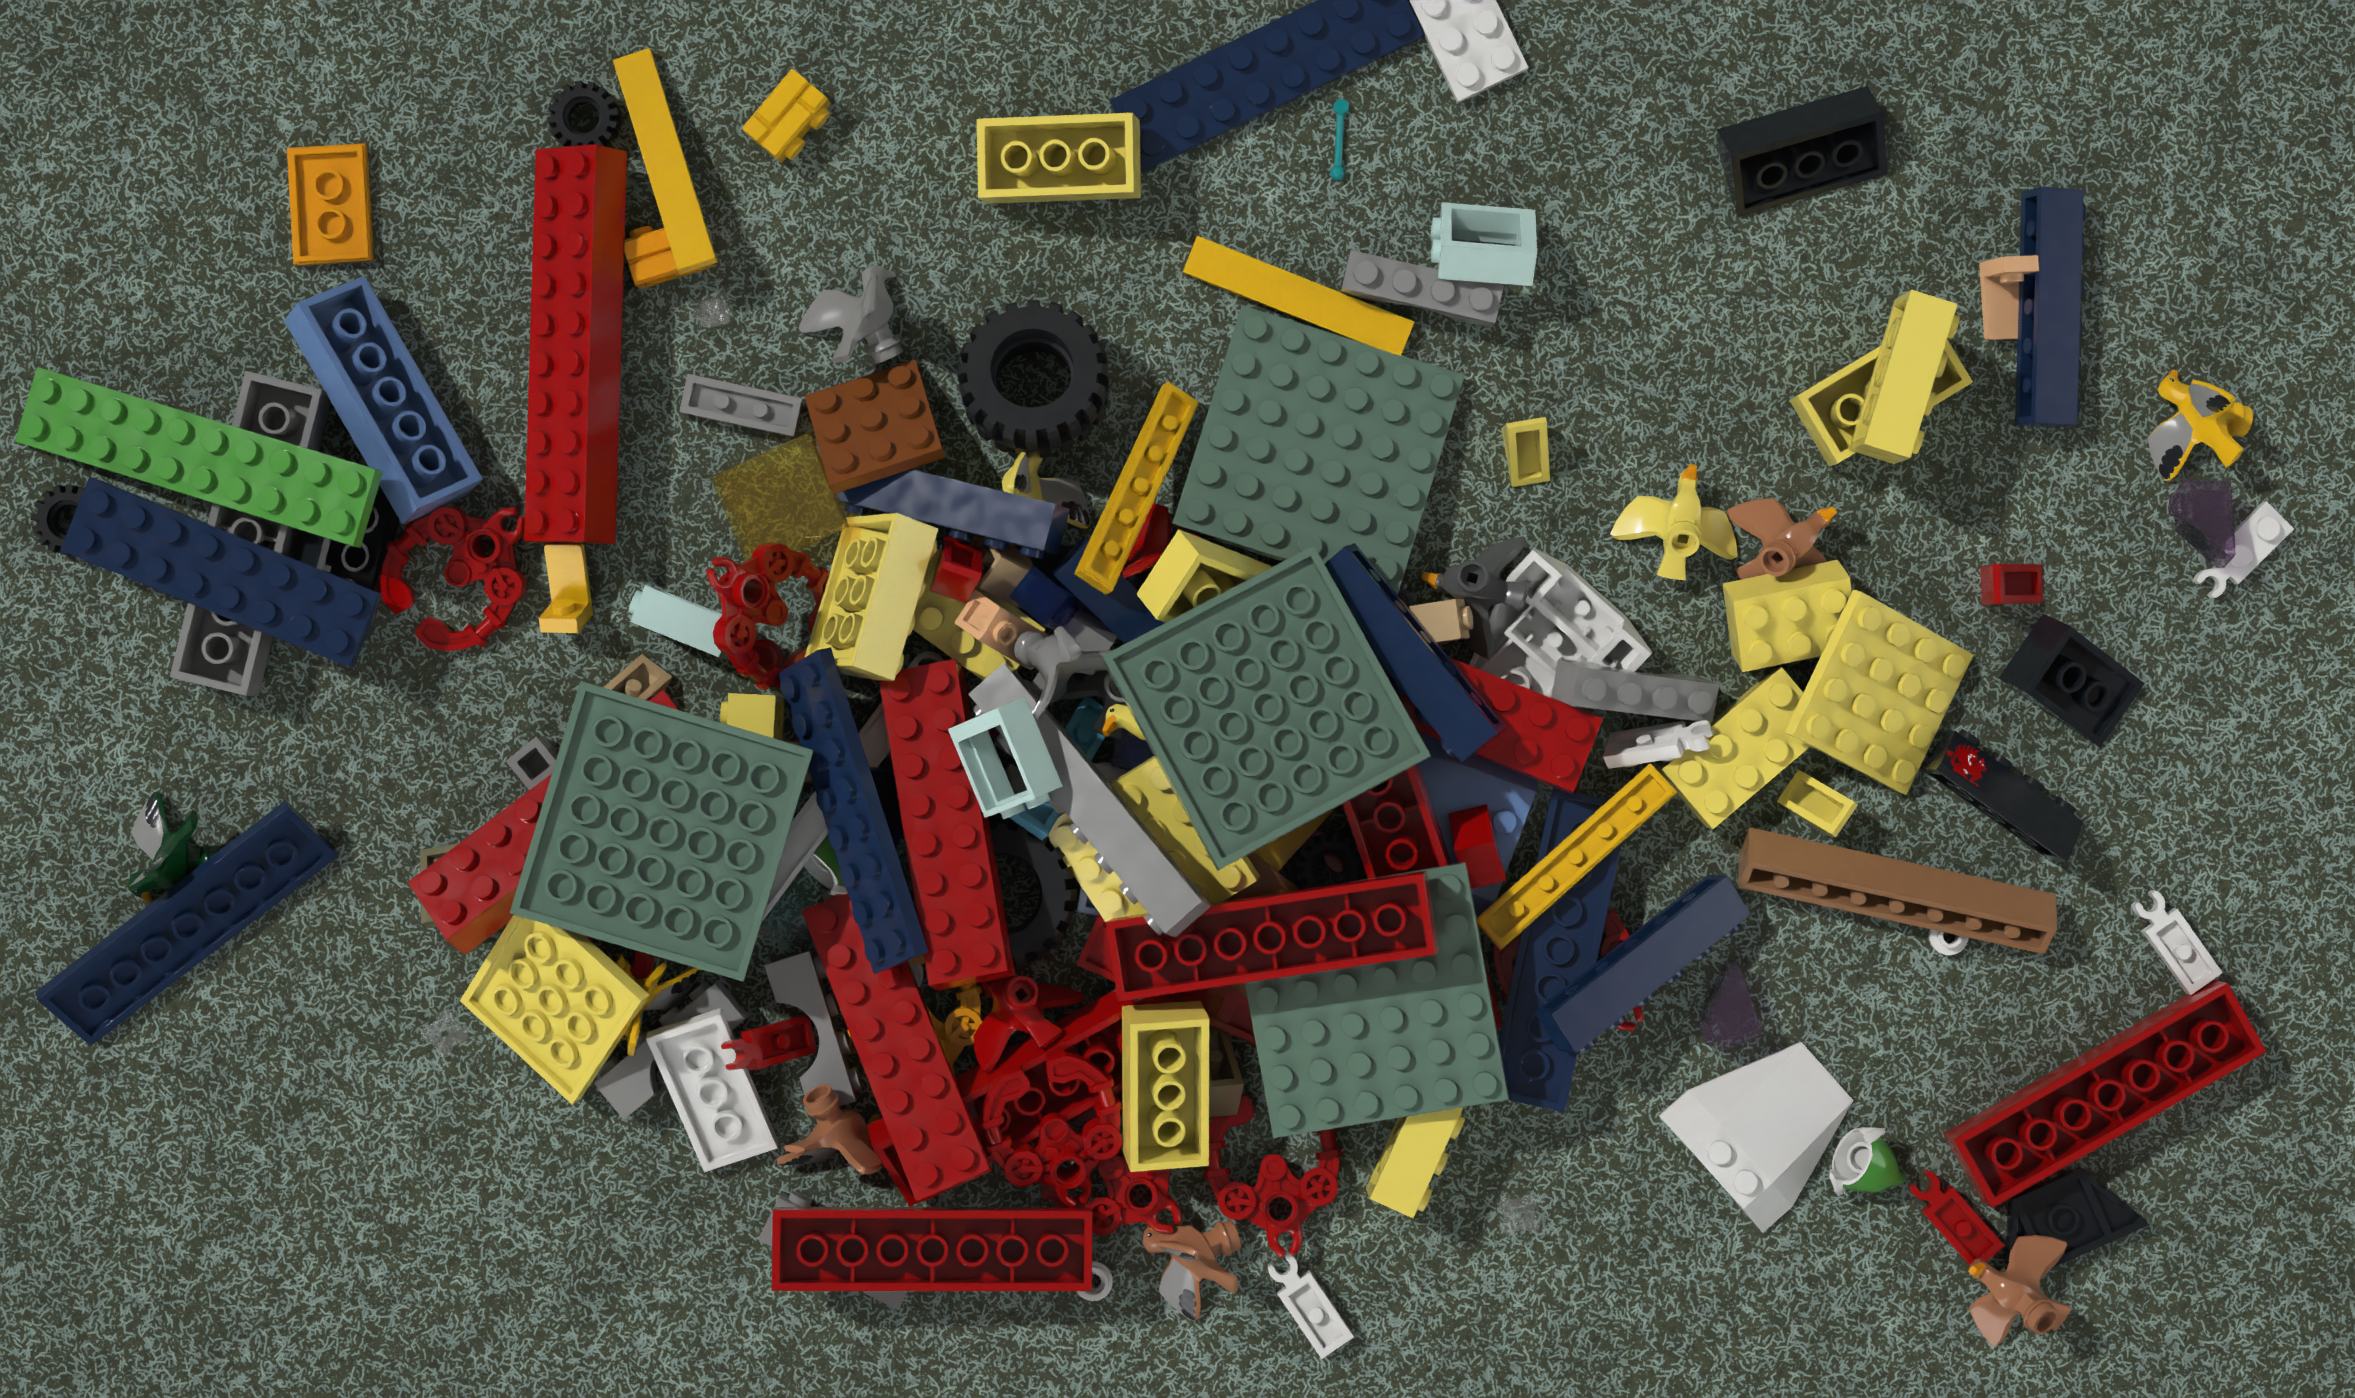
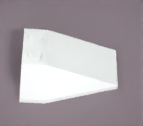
[1469,548,1652,707]
[1659,1042,1853,1233]

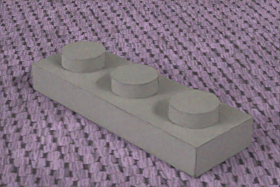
[679,374,804,438]

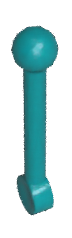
[1330,99,1349,181]

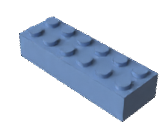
[284,276,483,525]

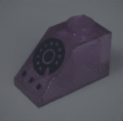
[2168,480,2236,568]
[1698,959,1764,1052]

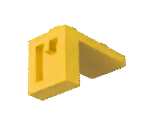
[539,542,593,633]

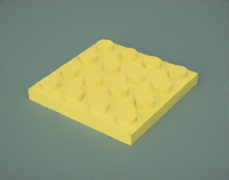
[1785,589,1973,795]
[1047,756,1260,922]
[460,915,650,1105]

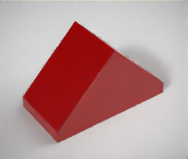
[929,536,982,603]
[1980,564,2043,605]
[1449,804,1507,889]

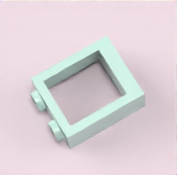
[1431,202,1537,286]
[629,585,729,659]
[948,697,1063,819]

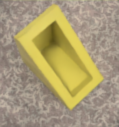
[1501,417,1550,487]
[1777,769,1858,837]

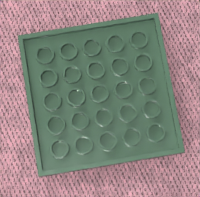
[1172,305,1465,595]
[1102,546,1431,871]
[510,681,814,982]
[1245,862,1509,1138]

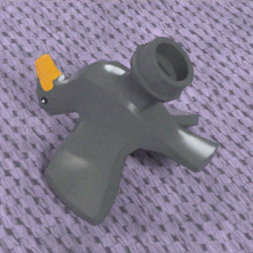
[1421,536,1529,659]

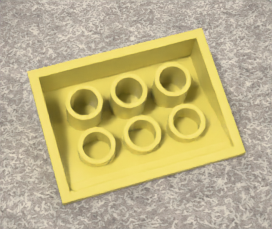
[804,513,938,681]

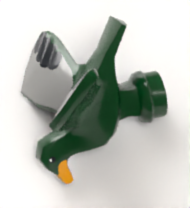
[128,792,220,903]

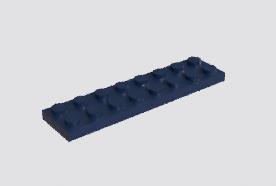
[1109,0,1424,172]
[60,477,383,668]
[778,647,929,974]
[1499,788,1622,1113]
[36,800,338,1046]

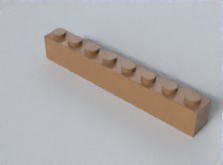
[1738,827,2057,954]

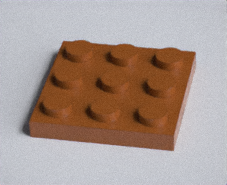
[805,359,946,494]

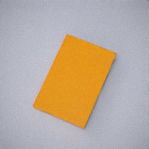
[287,143,374,266]

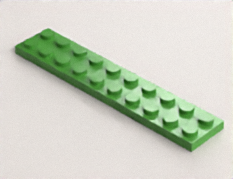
[15,367,383,548]

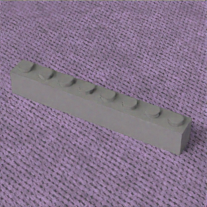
[968,663,1211,937]

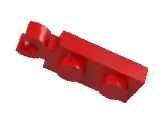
[721,1014,817,1071]
[1907,1169,2005,1266]

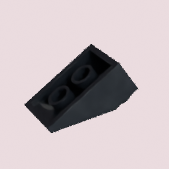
[1999,614,2145,748]

